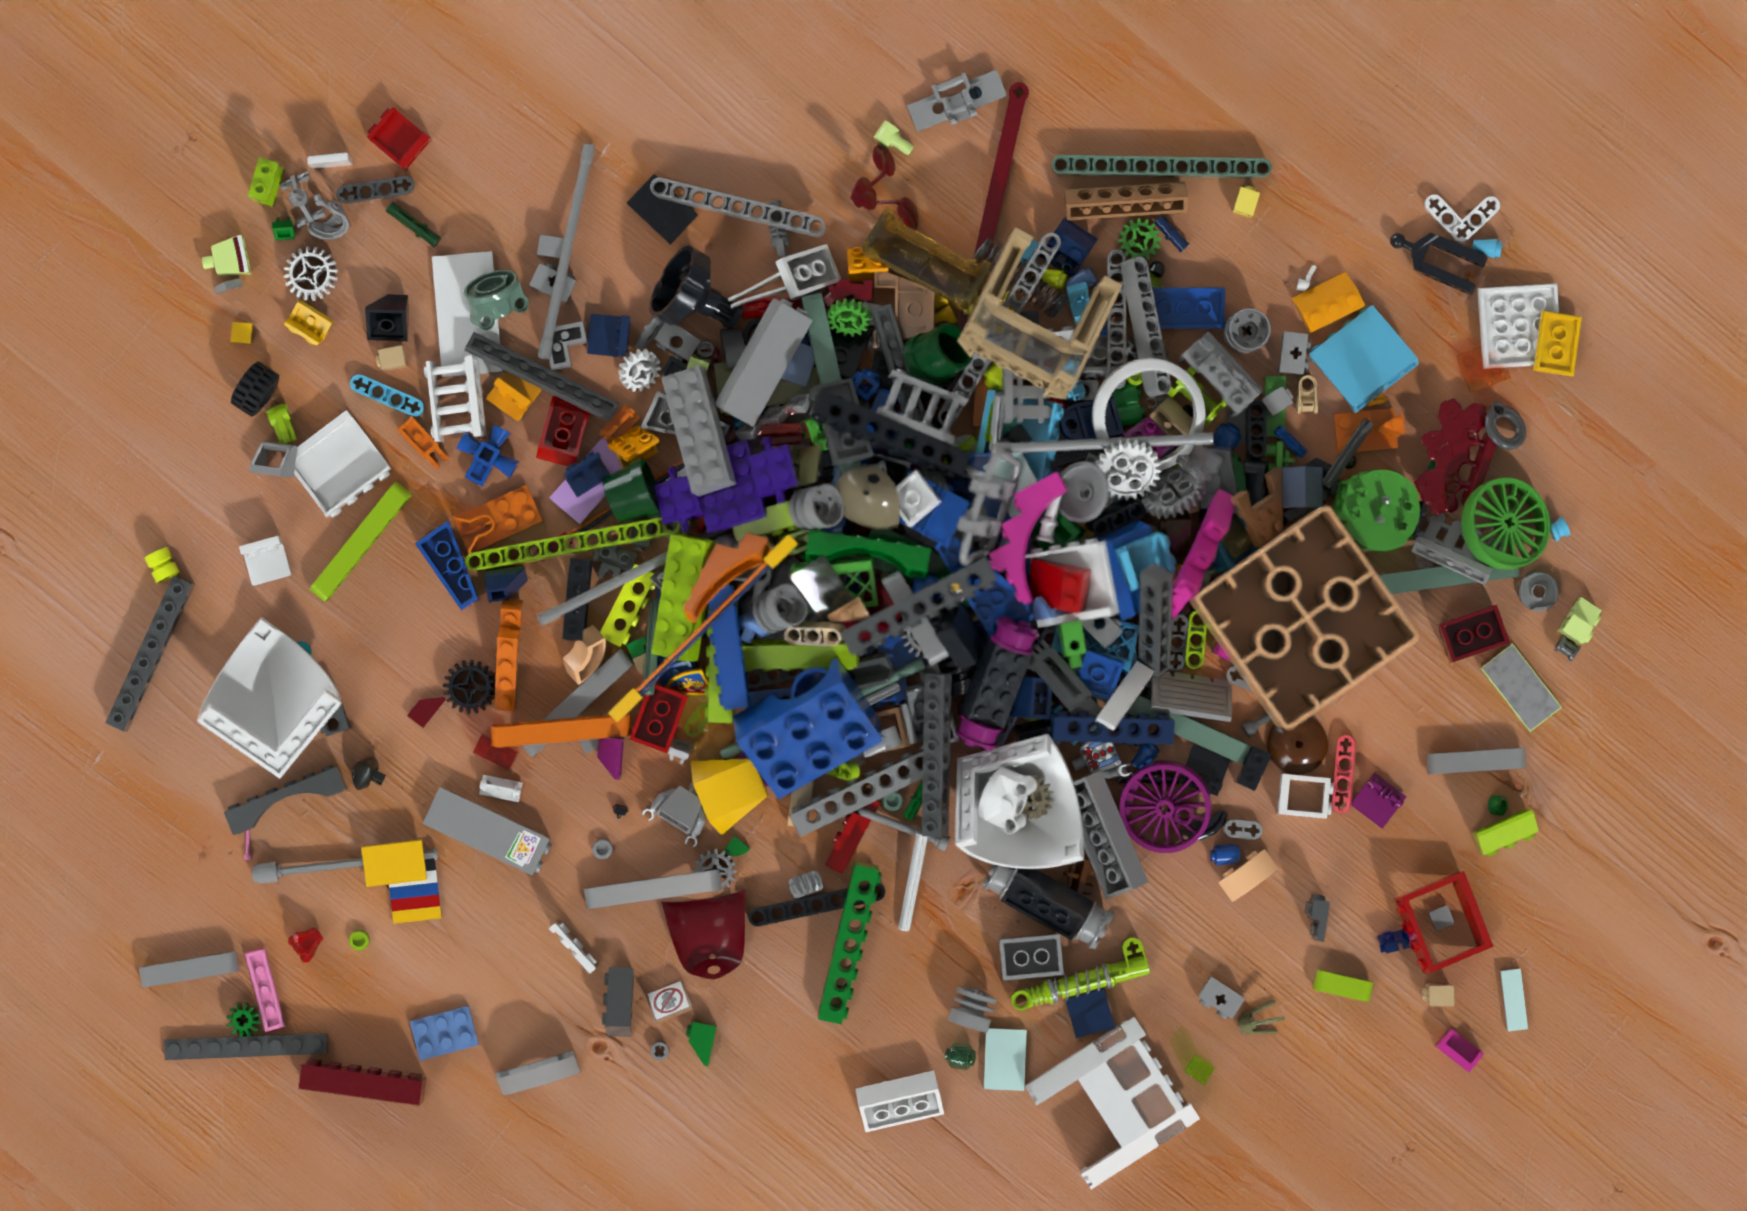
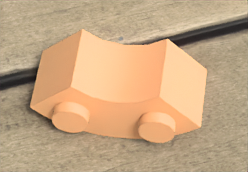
[563,625,606,685]
[1218,849,1279,902]

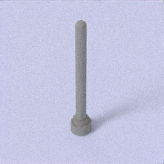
[856,808,950,851]

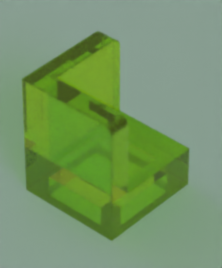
[1184,1054,1215,1086]

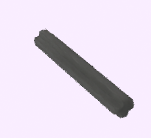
[1322,418,1373,489]

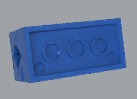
[1084,520,1153,621]

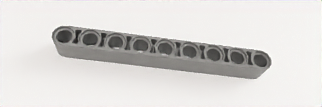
[650,177,826,237]

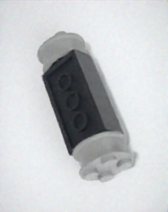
[981,864,1114,949]

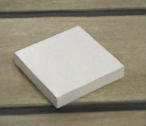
[307,152,353,169]
[896,470,941,527]

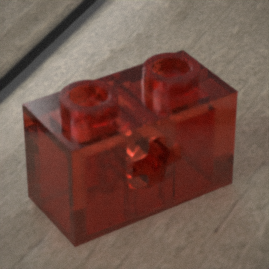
[473,734,520,770]

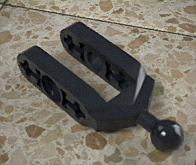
[1390,232,1488,295]
[1265,455,1357,525]

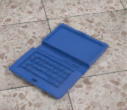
[899,470,970,548]

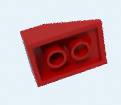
[536,396,590,467]
[1029,558,1091,614]

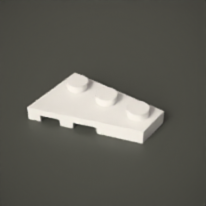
[549,921,597,973]

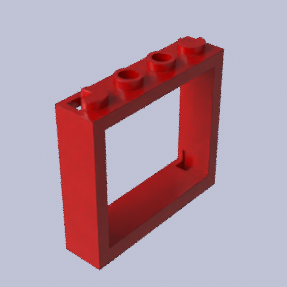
[1394,871,1494,974]

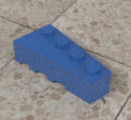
[415,521,479,611]

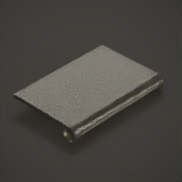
[788,555,854,622]

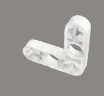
[1424,194,1500,243]

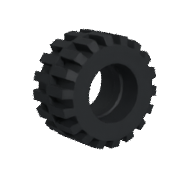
[231,361,279,417]

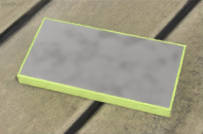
[1480,643,1562,732]

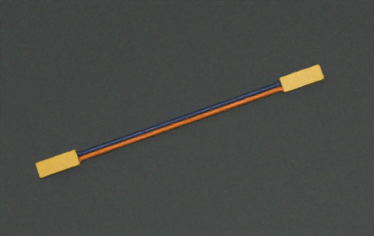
[608,534,799,722]

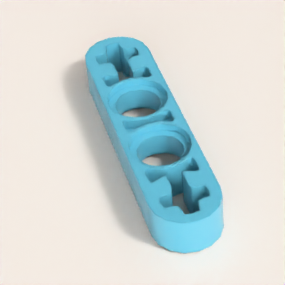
[350,374,424,417]

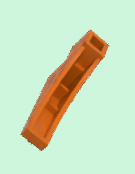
[684,533,772,623]
[494,599,523,712]

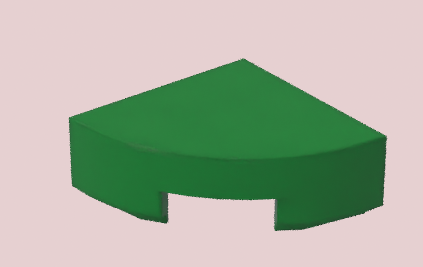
[724,836,750,856]

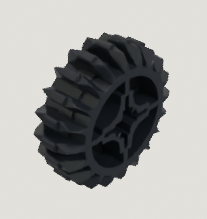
[443,660,496,714]

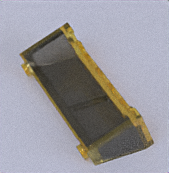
[861,206,992,310]

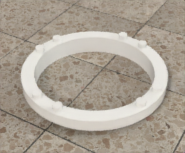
[1092,358,1205,470]

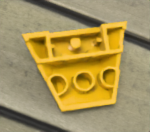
[691,758,769,835]

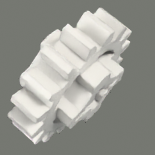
[618,349,661,392]

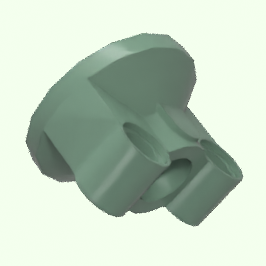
[463,270,529,331]

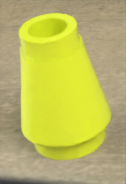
[1040,269,1067,290]

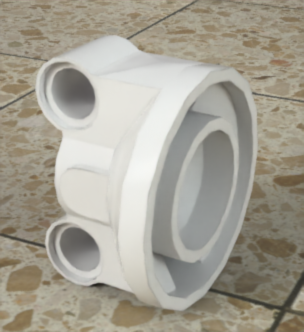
[978,767,1037,834]

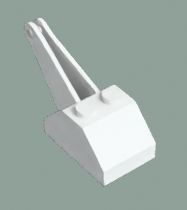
[728,244,841,308]

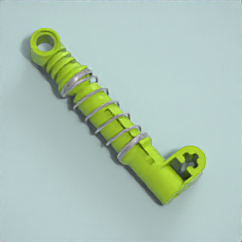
[1010,937,1150,1011]

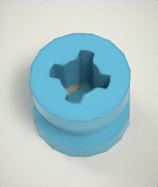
[1550,517,1571,542]

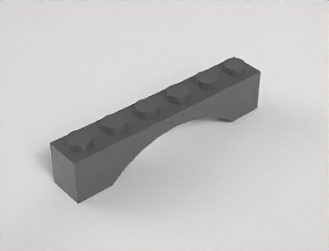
[224,764,348,835]

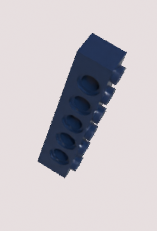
[1050,710,1175,744]

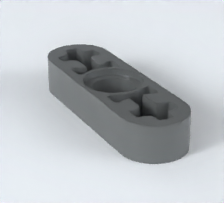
[1169,612,1189,672]

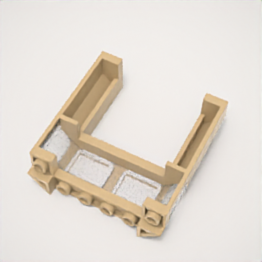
[958,227,1122,399]

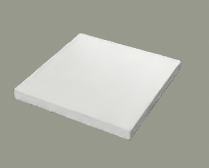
[1477,283,1559,369]

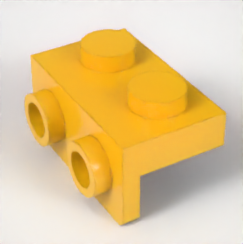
[284,300,334,346]

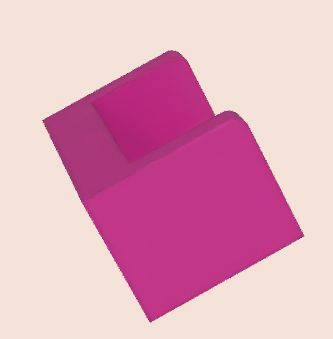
[1435,1027,1484,1072]

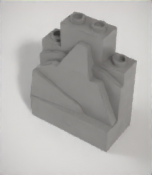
[1177,331,1263,419]

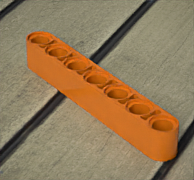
[491,713,631,747]

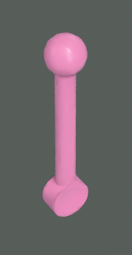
[244,830,252,861]

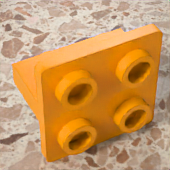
[847,246,889,282]
[486,371,541,421]
[607,425,659,469]

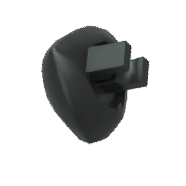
[351,757,386,790]

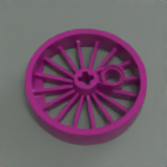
[1119,760,1212,853]

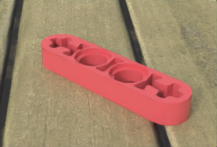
[1332,735,1357,814]

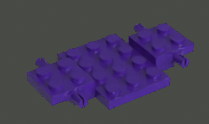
[654,437,798,534]

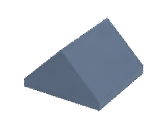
[1282,466,1323,508]

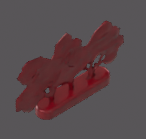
[1415,398,1497,516]

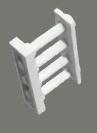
[424,355,487,442]

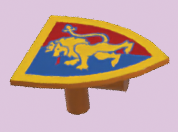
[665,662,709,695]

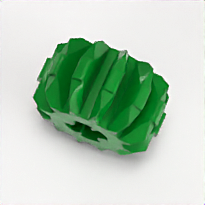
[226,1002,261,1037]

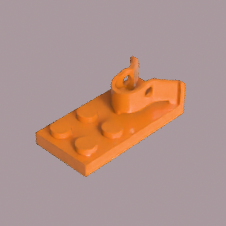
[452,485,544,554]

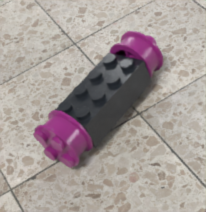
[955,615,1039,751]

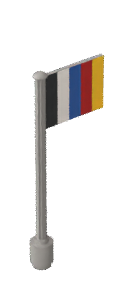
[252,848,442,924]

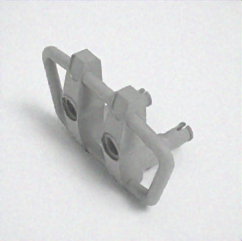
[957,448,1021,565]

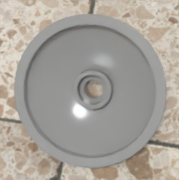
[1059,461,1109,523]

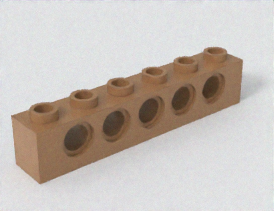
[1065,182,1188,221]

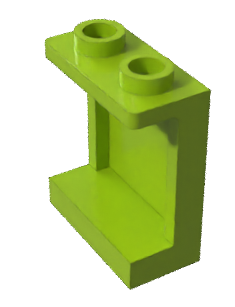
[248,157,285,207]

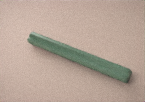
[643,599,658,695]

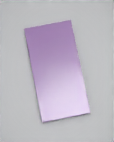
[549,437,621,525]

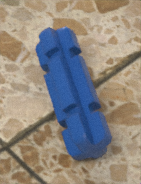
[1274,425,1307,458]

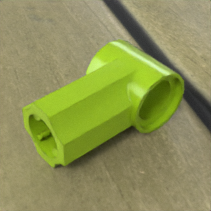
[266,403,297,444]

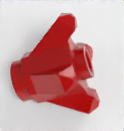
[288,927,323,963]

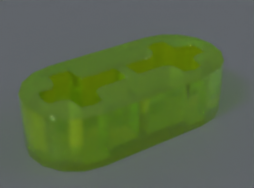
[684,703,709,737]

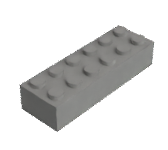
[662,365,736,496]
[1073,770,1148,899]

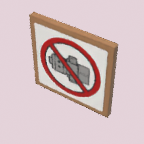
[645,979,693,1025]

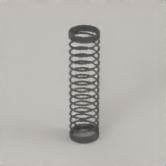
[973,238,1068,319]

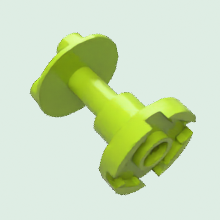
[1167,366,1227,427]

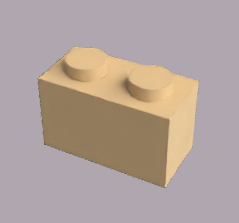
[1149,396,1193,435]
[1421,983,1454,1006]

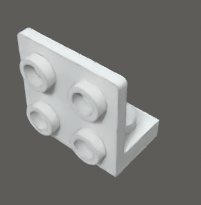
[239,536,291,586]

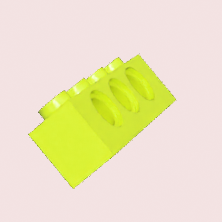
[600,564,656,647]

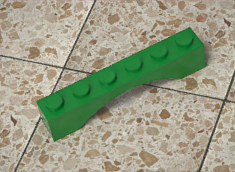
[805,530,931,579]

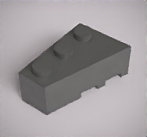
[602,967,634,1037]

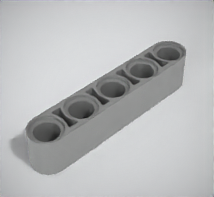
[881,570,949,666]
[1426,748,1526,774]
[139,951,240,988]

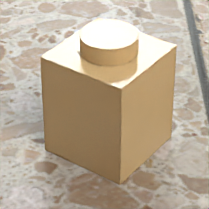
[376,345,408,371]

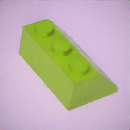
[1471,809,1539,857]

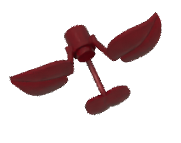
[850,143,918,231]

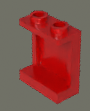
[367,107,432,171]

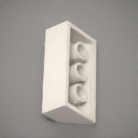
[855,1071,944,1132]

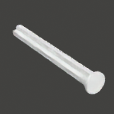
[898,831,928,931]

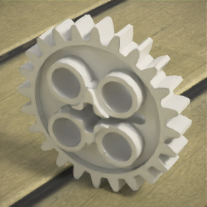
[1095,439,1161,501]

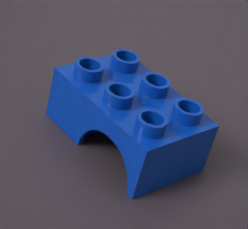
[733,658,883,799]

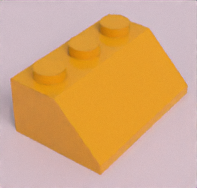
[1291,272,1365,334]

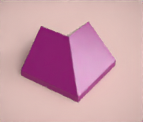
[597,738,624,780]

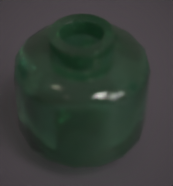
[945,1042,976,1070]

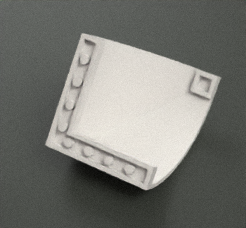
[197,617,342,778]
[955,734,1084,869]

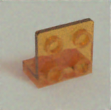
[1457,347,1511,393]

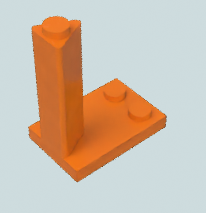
[1333,408,1405,455]

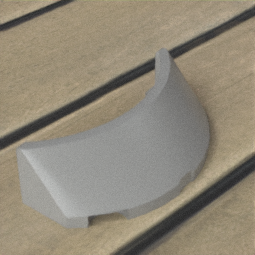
[495,1049,581,1096]

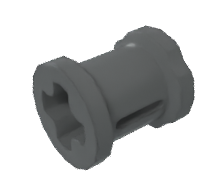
[1554,635,1581,661]

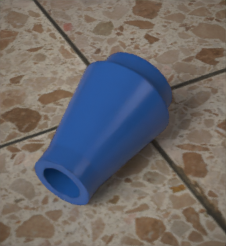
[1131,744,1160,769]

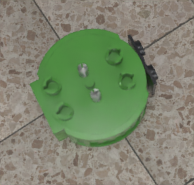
[1331,470,1426,551]

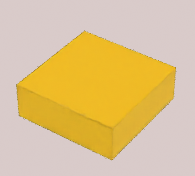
[230,322,253,344]

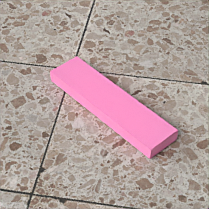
[245,948,286,1032]

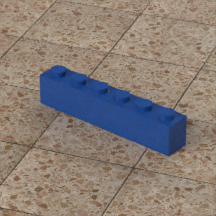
[707,585,751,710]

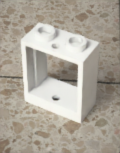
[1277,774,1334,819]

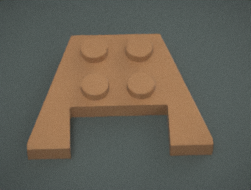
[873,272,935,348]
[1231,467,1283,547]

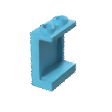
[1114,532,1177,591]

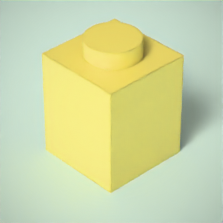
[1232,185,1260,218]

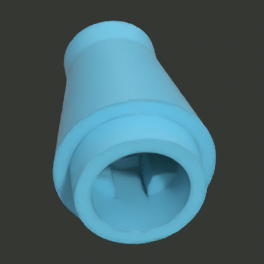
[1472,239,1503,259]

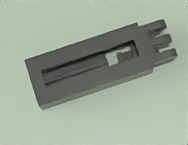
[1031,639,1092,712]

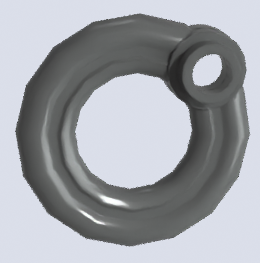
[1485,402,1526,450]

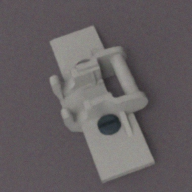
[907,69,1007,132]

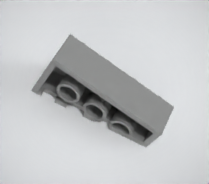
[641,391,733,443]

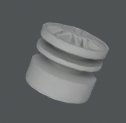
[1223,308,1271,354]
[789,484,844,531]
[753,584,807,633]
[947,987,998,1033]

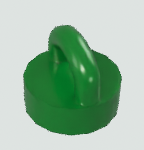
[1487,795,1508,816]

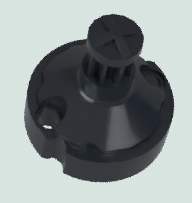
[649,246,743,329]

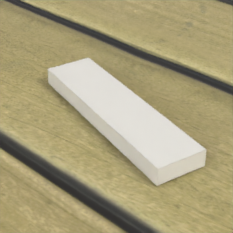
[1096,661,1154,731]

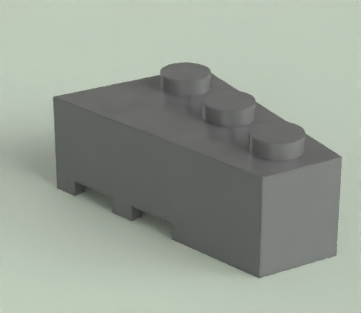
[1201,445,1239,514]

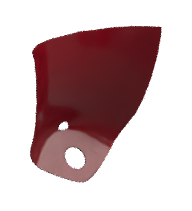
[661,890,745,980]

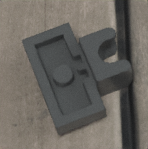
[593,546,638,579]

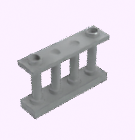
[876,369,968,445]

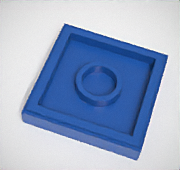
[1076,648,1125,700]

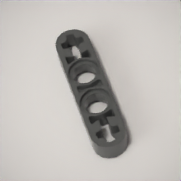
[336,176,415,204]

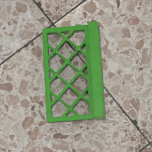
[790,556,879,613]

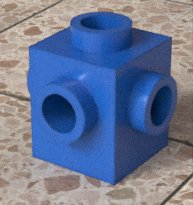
[852,368,881,400]

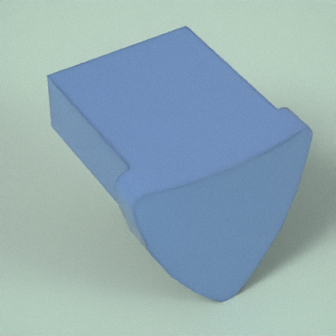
[1033,597,1067,620]

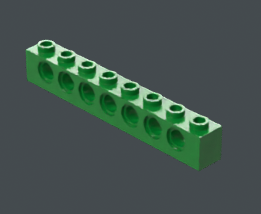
[817,860,882,1025]

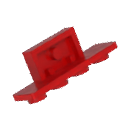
[825,801,880,874]

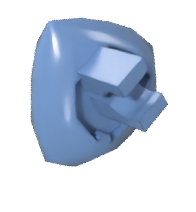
[738,611,771,644]

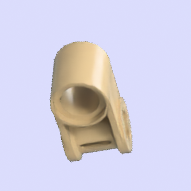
[1296,375,1318,414]

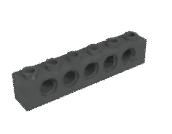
[1138,563,1173,678]

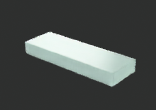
[1500,968,1528,1031]

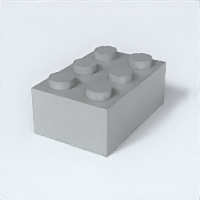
[999,933,1064,980]

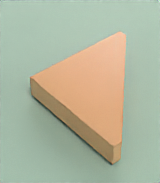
[827,597,870,622]

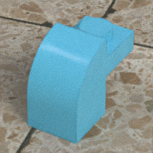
[1066,282,1089,326]

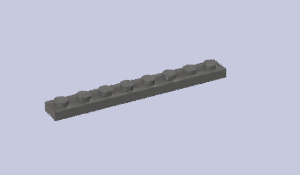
[464,332,619,423]
[164,1033,328,1060]

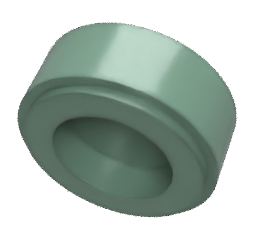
[883,791,903,811]

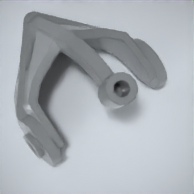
[307,194,351,240]

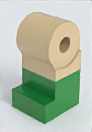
[626,636,647,675]

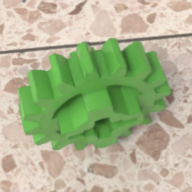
[1117,218,1162,261]
[827,298,871,337]

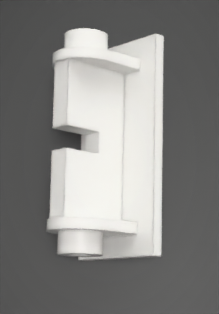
[479,775,523,802]

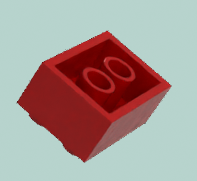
[629,684,689,753]

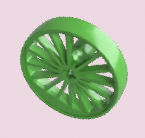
[1461,477,1550,570]

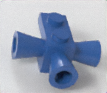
[456,424,519,487]

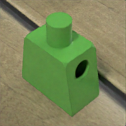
[1057,620,1086,669]

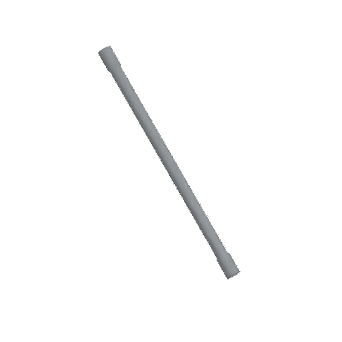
[537,144,595,359]
[990,432,1213,455]
[537,528,733,626]

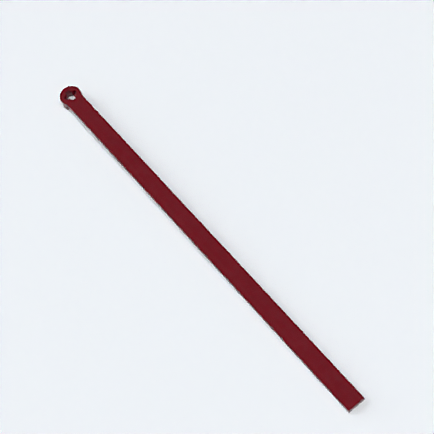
[941,82,1029,432]

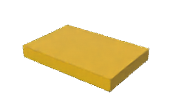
[1533,310,1582,377]
[361,839,427,887]

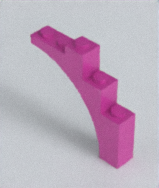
[989,472,1069,605]
[1172,489,1235,618]

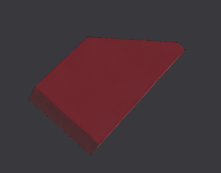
[407,697,446,728]

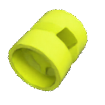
[144,547,180,584]

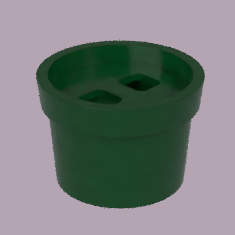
[904,323,973,389]
[602,456,661,523]

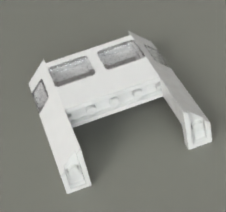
[1024,1017,1200,1189]

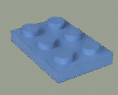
[410,1006,479,1061]

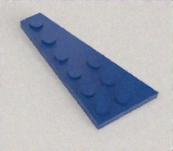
[935,535,1034,637]

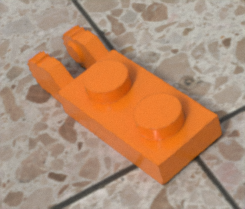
[397,416,449,469]

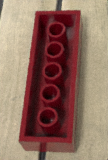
[298,1059,427,1106]

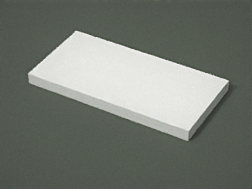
[432,251,503,377]

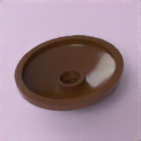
[1267,716,1328,774]

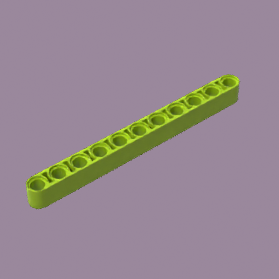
[465,517,682,571]

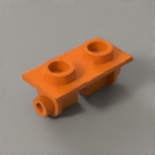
[599,404,641,443]

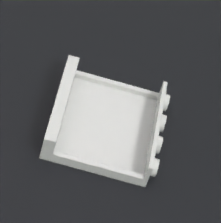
[282,410,392,518]
[1025,538,1119,627]

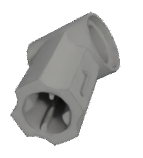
[863,726,902,758]

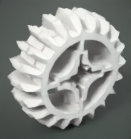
[283,246,338,301]

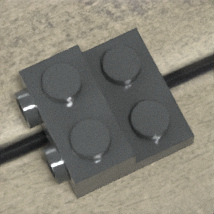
[1305,894,1330,942]

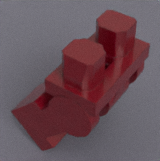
[823,279,874,309]

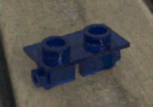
[1377,928,1411,954]

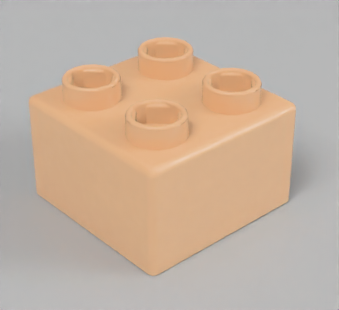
[1189,507,1418,729]

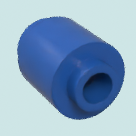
[1210,844,1241,866]

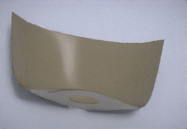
[835,467,899,530]

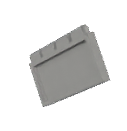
[1151,671,1232,722]

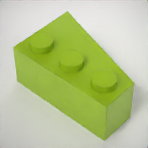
[733,501,799,542]

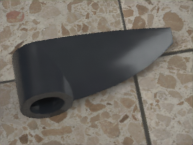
[1245,459,1269,507]

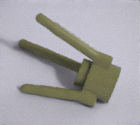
[1238,1000,1285,1035]

